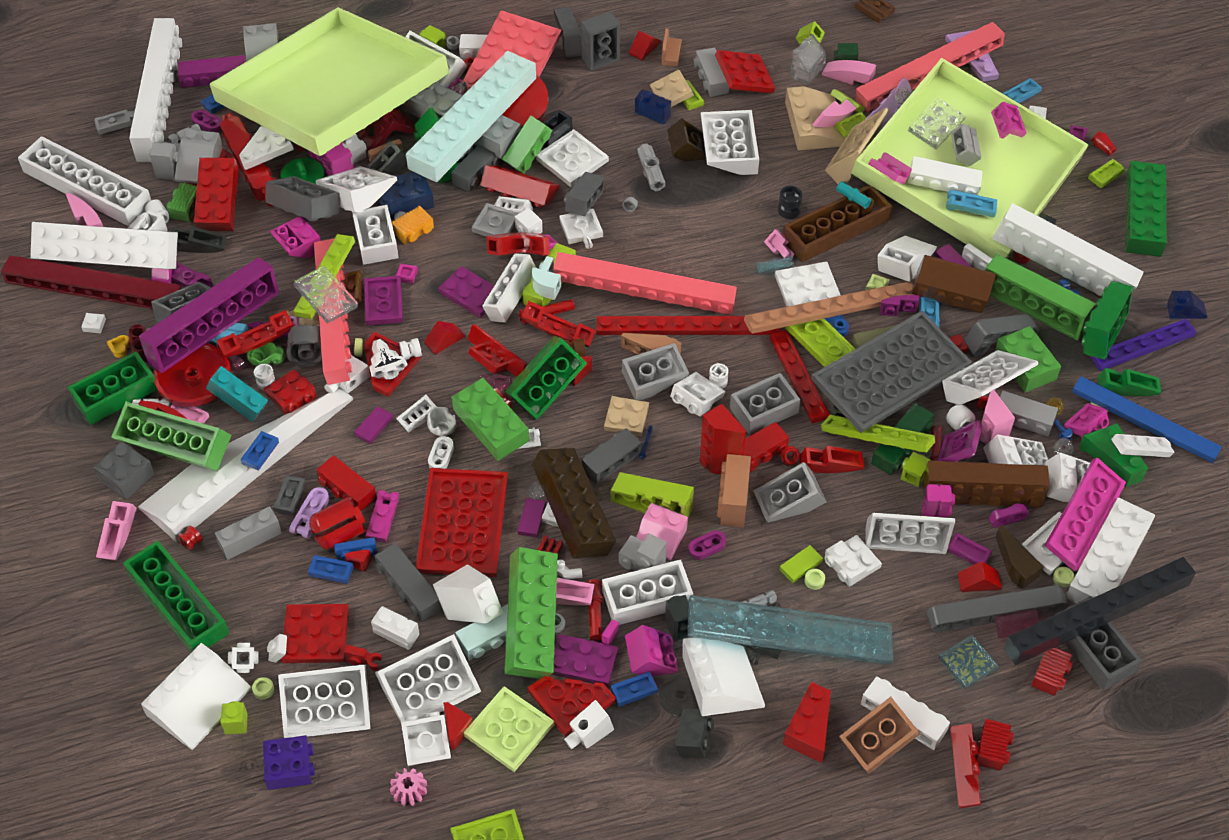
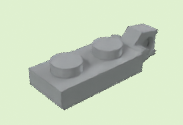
[94,109,135,135]

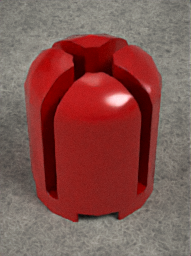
[309,496,367,550]

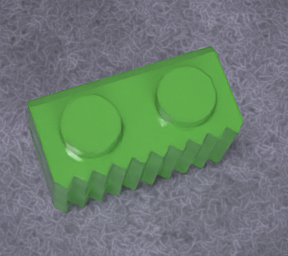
[166,183,197,222]

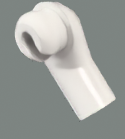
[557,560,582,580]

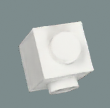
[515,208,542,233]

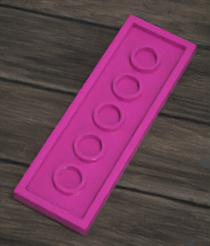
[1044,458,1126,571]

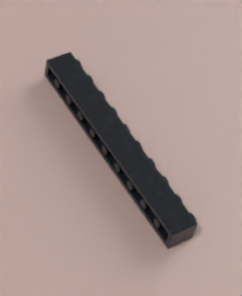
[1004,557,1196,666]

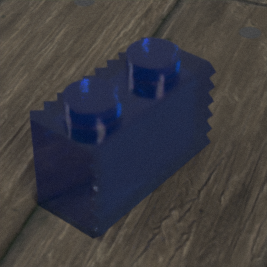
[634,89,671,124]

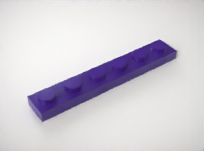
[1090,319,1197,371]

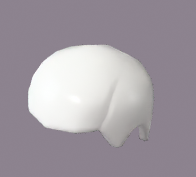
[427,407,456,437]

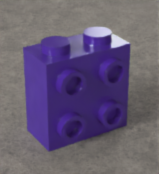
[263,735,315,790]

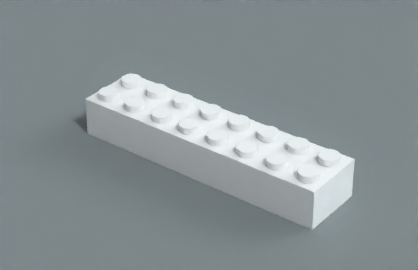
[18,136,151,226]
[992,203,1143,296]
[31,222,178,269]

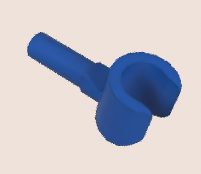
[1054,420,1073,443]

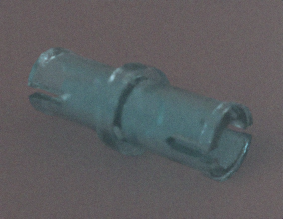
[756,256,793,274]

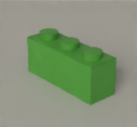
[502,116,553,174]

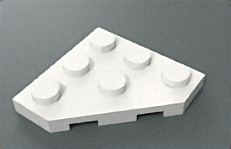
[239,125,294,170]

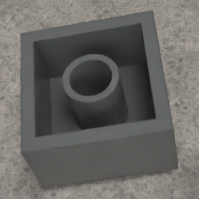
[93,442,154,500]

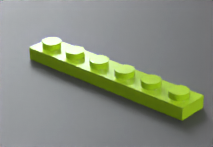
[293,234,355,319]
[821,415,935,453]

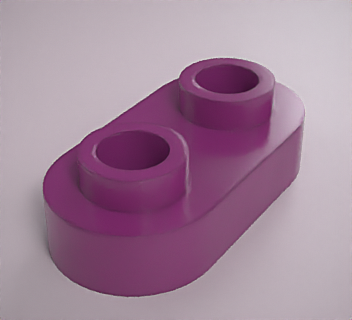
[191,110,222,133]
[989,503,1029,528]
[688,531,726,560]

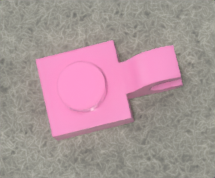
[764,229,795,260]

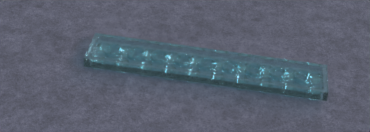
[688,595,893,665]

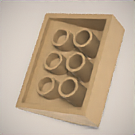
[785,86,846,151]
[825,108,888,184]

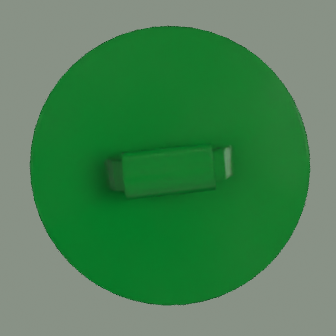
[281,158,325,185]

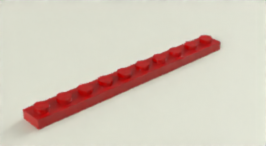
[596,316,781,335]

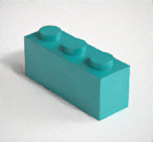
[206,366,268,422]

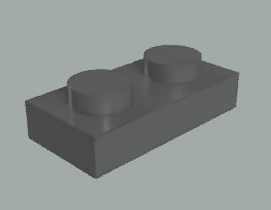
[273,475,306,515]

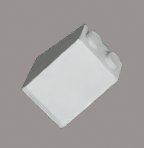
[433,564,503,623]

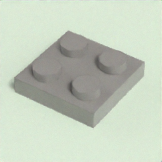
[472,203,519,236]

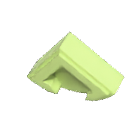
[866,274,889,290]

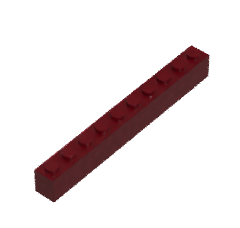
[1,255,182,309]

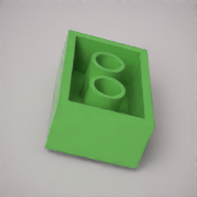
[995,326,1061,393]

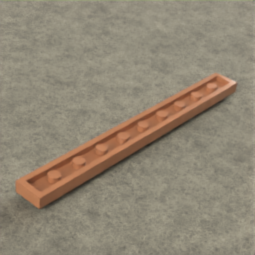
[744,282,913,334]

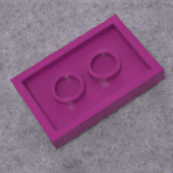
[438,266,494,318]
[364,276,403,326]
[938,420,982,462]
[551,634,618,687]

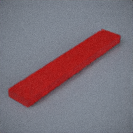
[769,330,830,424]

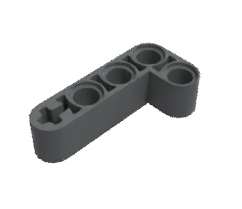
[554,7,582,59]
[965,314,1039,357]

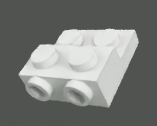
[670,372,725,417]
[824,535,882,587]
[401,712,451,766]

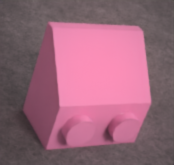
[980,390,1015,445]
[636,503,688,561]

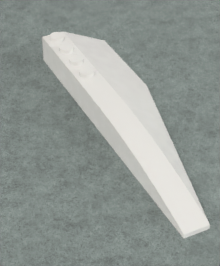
[138,387,353,542]

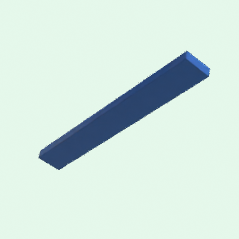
[1072,376,1222,463]

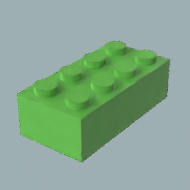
[451,378,529,461]

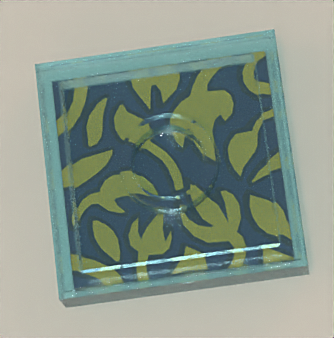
[938,635,998,689]

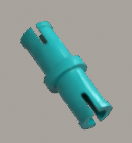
[836,181,872,209]

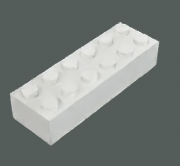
[1066,498,1155,603]

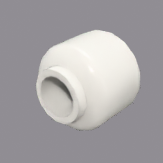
[946,404,975,431]

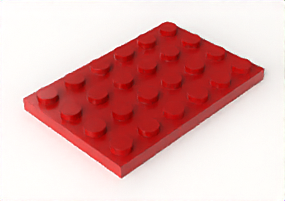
[416,468,508,577]

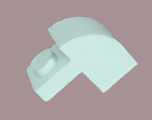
[532,256,561,300]

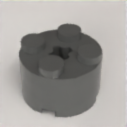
[287,325,322,368]

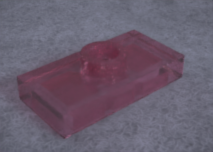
[995,610,1039,638]

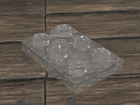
[908,98,966,149]
[294,265,358,324]

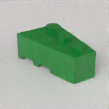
[1079,424,1148,487]

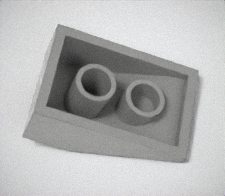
[243,23,279,62]
[174,129,223,184]
[622,343,689,401]
[753,462,827,523]

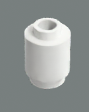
[145,200,169,223]

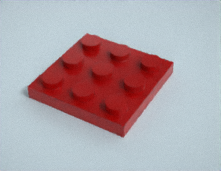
[715,50,776,93]
[281,604,349,663]

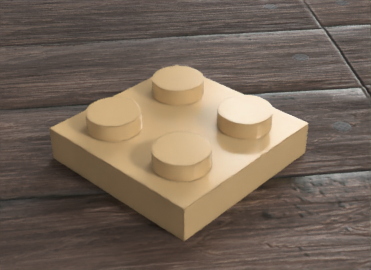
[649,70,694,110]
[604,396,649,437]

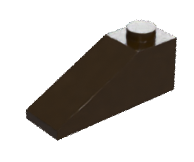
[996,525,1044,589]

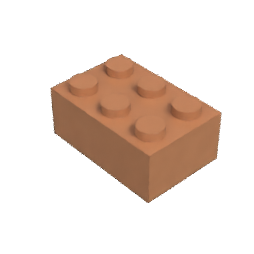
[717,454,751,528]
[839,696,920,774]

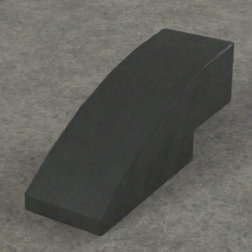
[171,226,227,253]

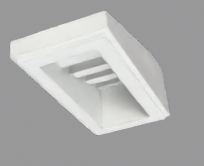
[495,196,533,214]
[396,395,437,433]

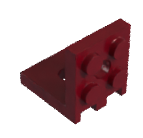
[356,108,415,151]

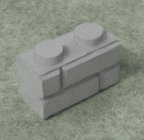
[951,123,981,166]

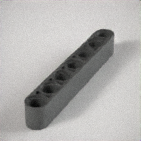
[926,585,1068,633]

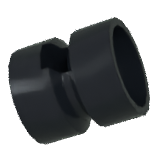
[778,185,803,219]

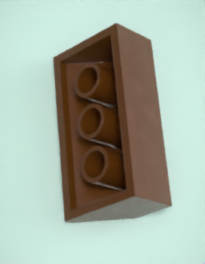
[912,255,995,313]

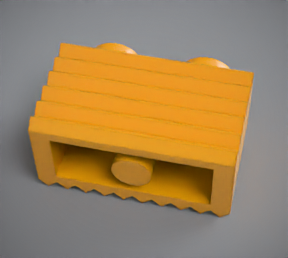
[392,206,434,245]

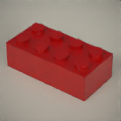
[194,158,239,231]

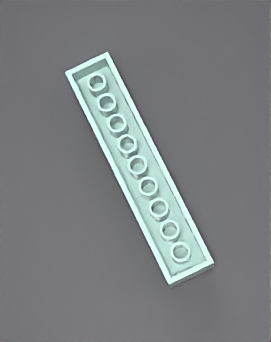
[406,51,536,183]

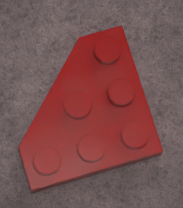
[364,331,421,397]
[527,676,616,737]

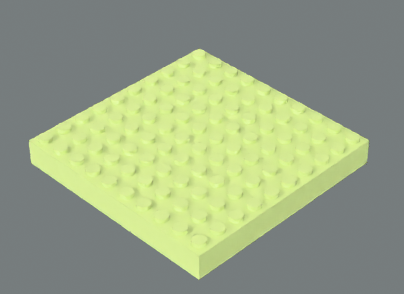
[210,7,449,156]
[851,58,1088,259]

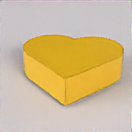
[107,335,131,358]

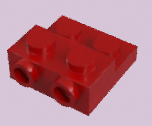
[263,369,317,415]

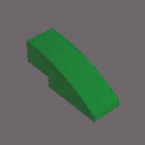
[1098,368,1161,396]

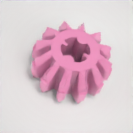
[390,768,427,806]

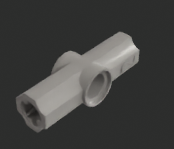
[637,144,665,192]

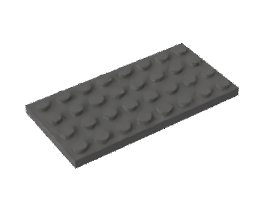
[811,311,972,433]

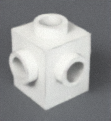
[228,643,258,673]

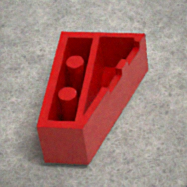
[783,682,831,763]

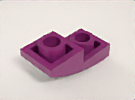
[879,295,919,316]

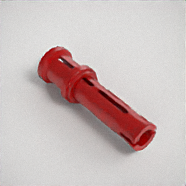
[519,298,575,326]
[585,579,603,641]

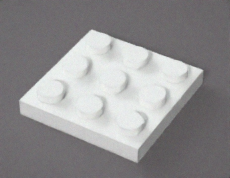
[536,129,609,187]
[775,262,841,307]

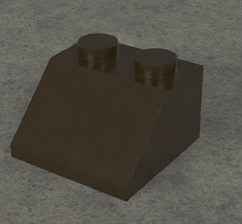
[667,118,706,162]

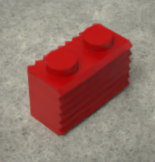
[1031,647,1073,696]
[976,718,1014,771]

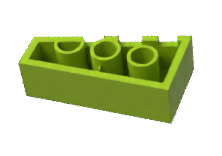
[611,472,694,517]

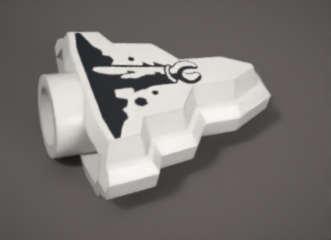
[369,339,407,379]

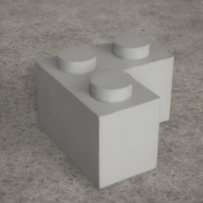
[149,142,180,181]
[619,533,667,571]

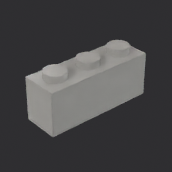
[693,47,729,97]
[1000,390,1058,437]
[215,506,282,560]

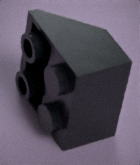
[539,110,573,148]

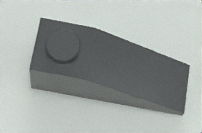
[366,141,407,175]

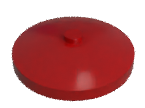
[502,75,548,129]
[154,343,231,407]

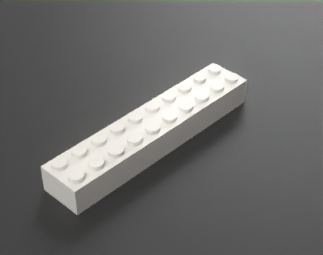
[129,18,182,162]

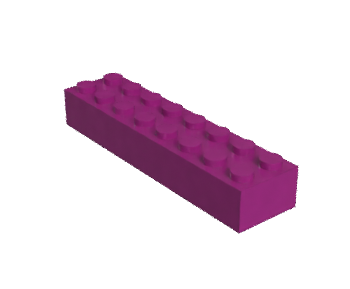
[139,257,280,373]

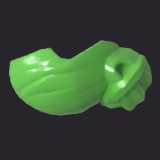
[247,342,286,366]

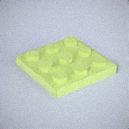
[464,686,554,772]

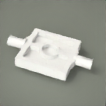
[559,209,603,249]

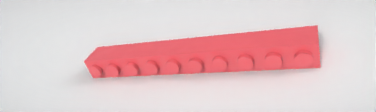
[856,22,1005,112]
[314,238,352,385]
[553,252,737,315]

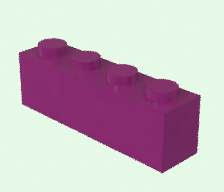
[178,55,246,88]

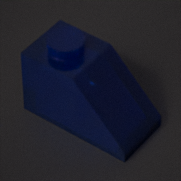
[1167,291,1207,319]

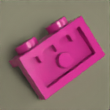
[991,102,1027,139]
[868,152,912,184]
[1064,403,1109,440]

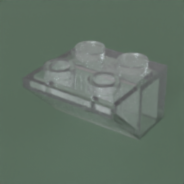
[790,34,827,85]

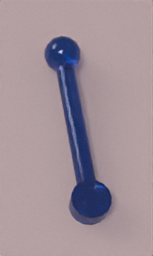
[639,425,653,460]

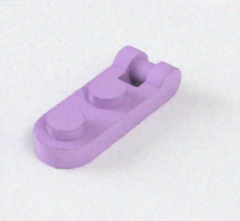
[289,487,329,539]

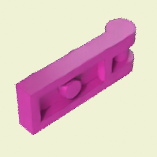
[366,490,399,543]

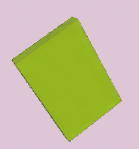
[450,809,524,840]

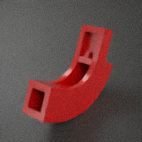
[486,233,550,256]

